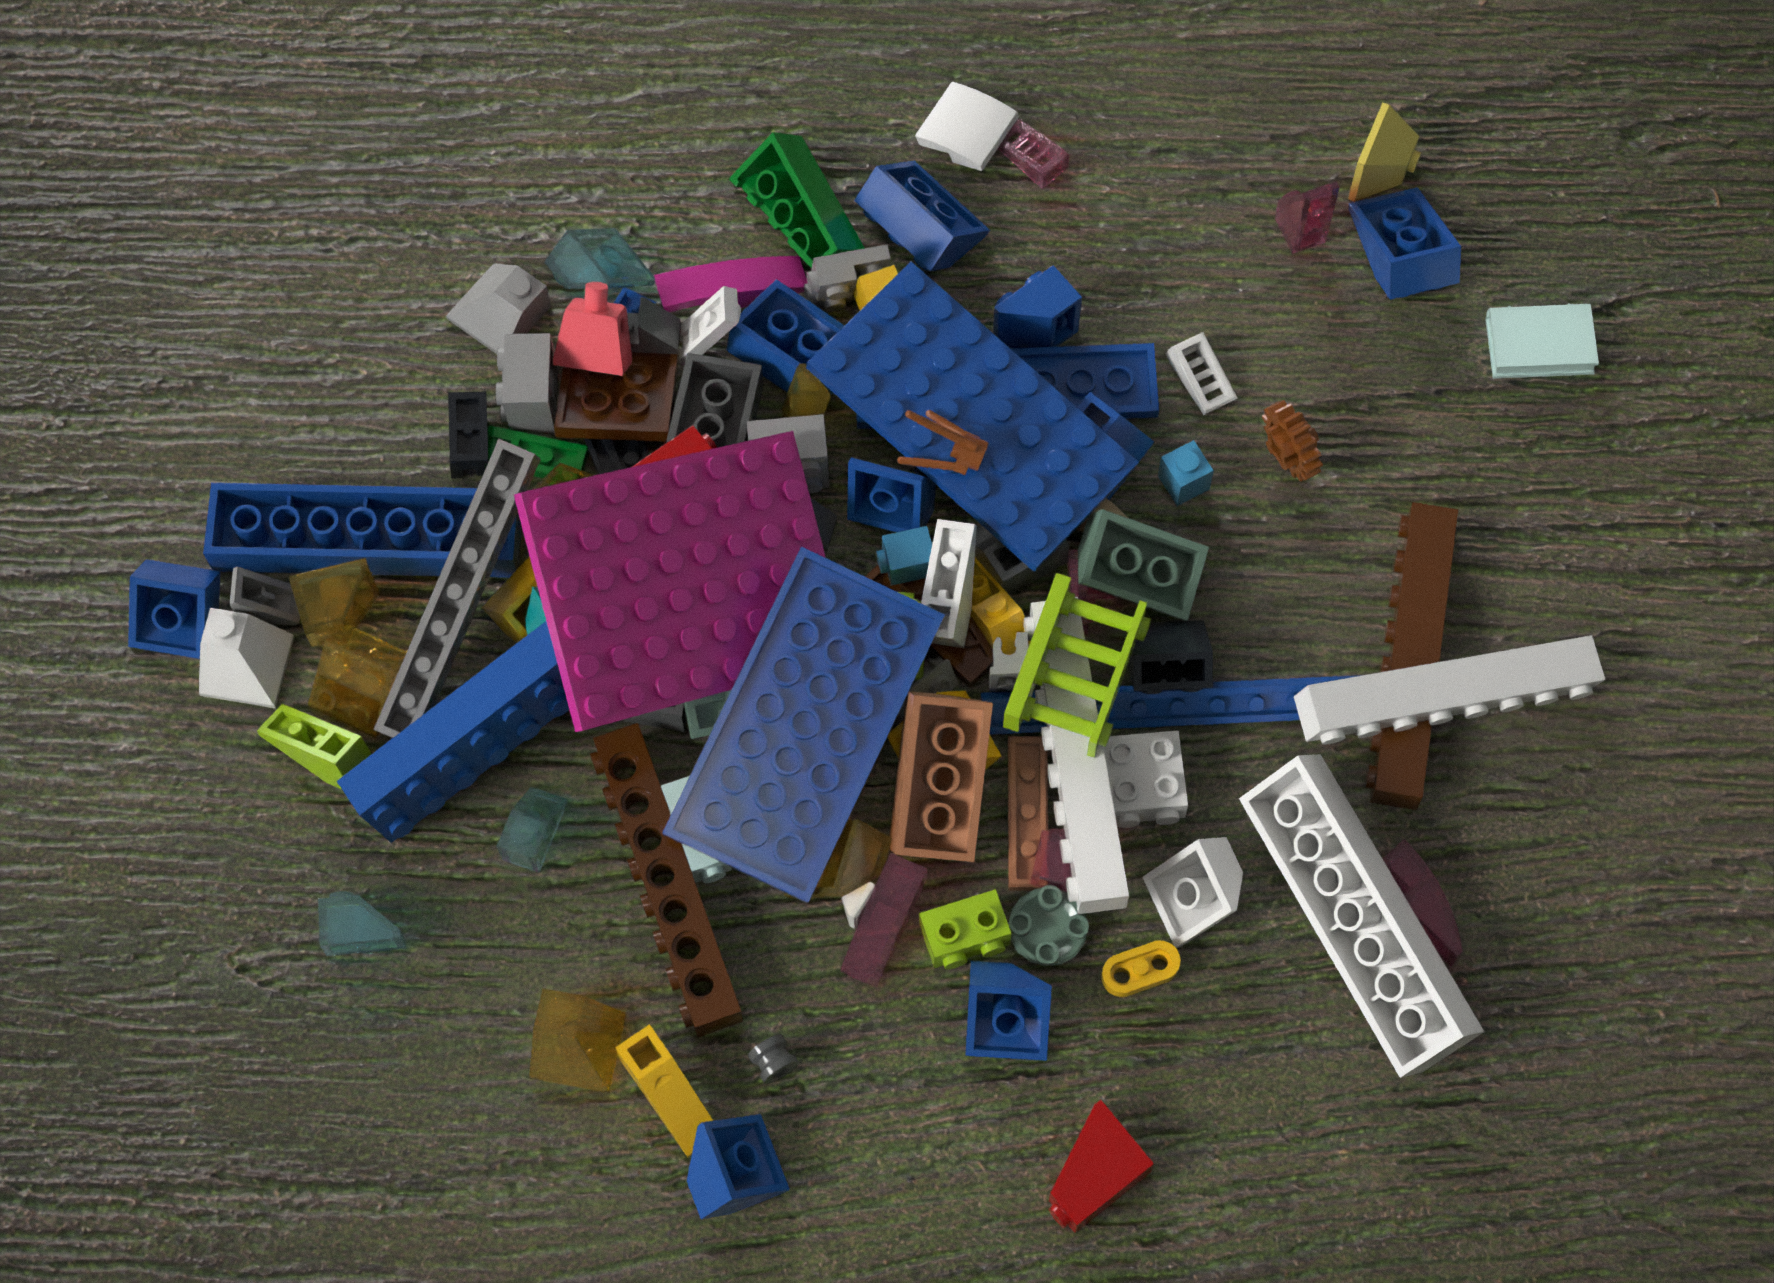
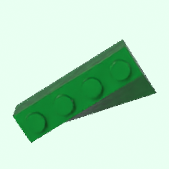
[729,132,865,268]

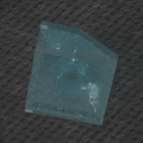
[545,228,655,289]

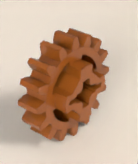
[1262,400,1323,482]

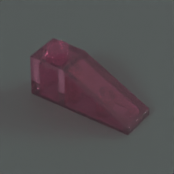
[1275,181,1340,254]

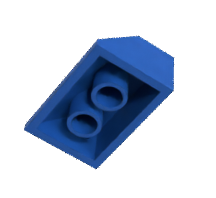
[854,161,990,271]
[726,279,845,411]

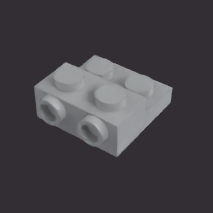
[804,245,891,312]

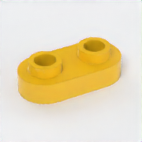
[1101,940,1181,997]

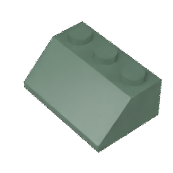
[1078,509,1209,621]

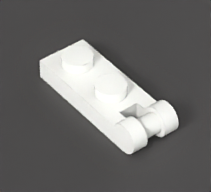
[679,286,741,365]

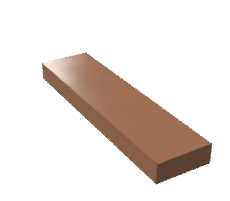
[1008,736,1049,891]

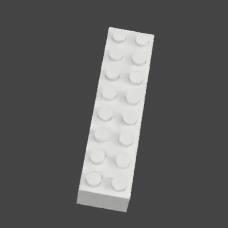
[1239,754,1484,1078]

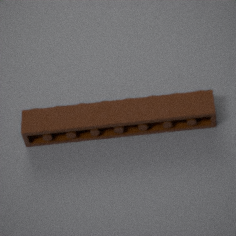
[1365,502,1458,810]

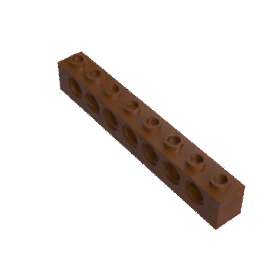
[590,723,743,1038]

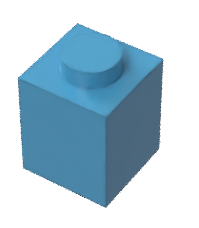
[1158,440,1214,506]
[876,526,932,585]

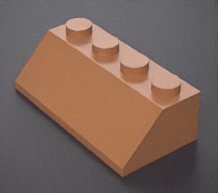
[888,691,993,862]

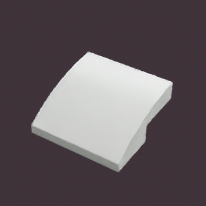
[915,82,1019,171]

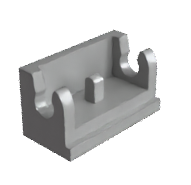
[989,632,1029,692]

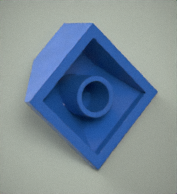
[966,961,1052,1061]
[687,1114,790,1219]

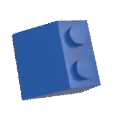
[847,458,936,532]
[128,559,220,659]

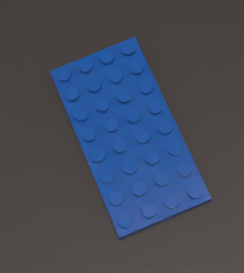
[806,261,1139,572]
[662,546,945,903]

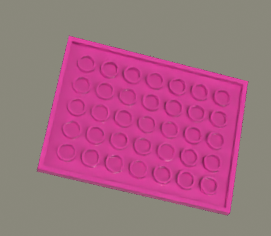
[514,431,826,732]

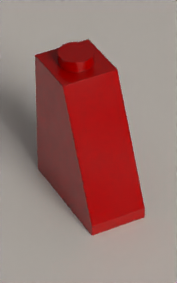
[1048,1100,1154,1233]

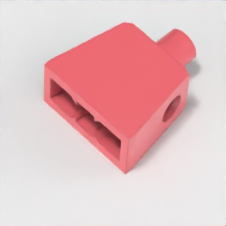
[553,282,632,376]

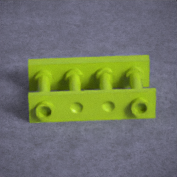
[1003,573,1151,758]

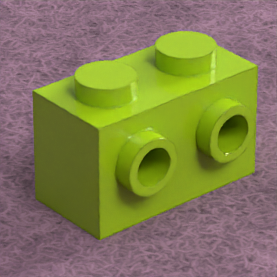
[919,889,1012,970]

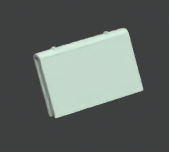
[1486,303,1599,379]

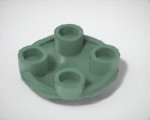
[1008,885,1089,966]

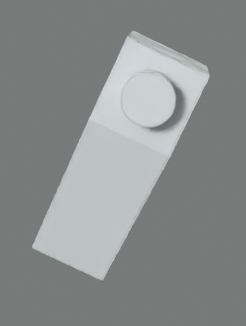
[921,519,977,648]

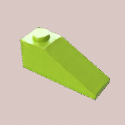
[257,704,372,790]

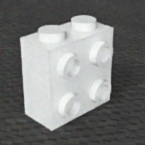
[1103,731,1188,828]

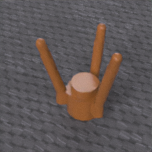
[897,410,989,475]

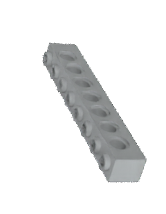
[374,439,540,738]

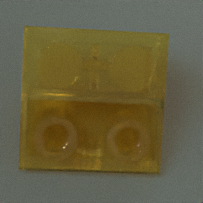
[307,624,407,738]

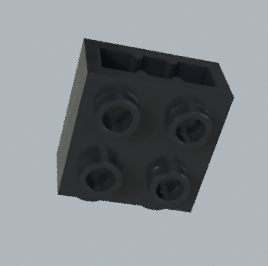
[1126,620,1213,694]

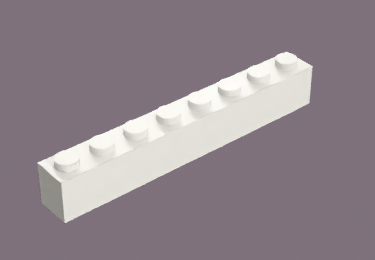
[1023,597,1129,914]
[1294,635,1605,745]

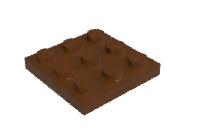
[554,349,679,442]

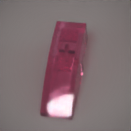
[1383,839,1463,967]
[840,853,927,988]

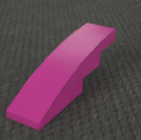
[654,256,807,312]

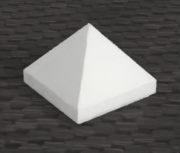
[840,882,876,929]

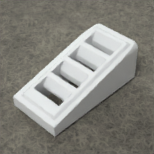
[1165,332,1237,415]

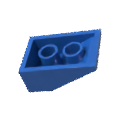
[1349,187,1461,300]

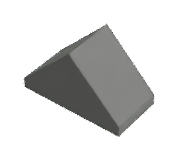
[230,566,302,625]

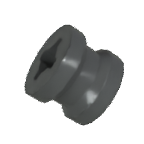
[748,1034,799,1084]

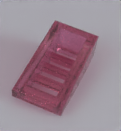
[998,118,1069,189]

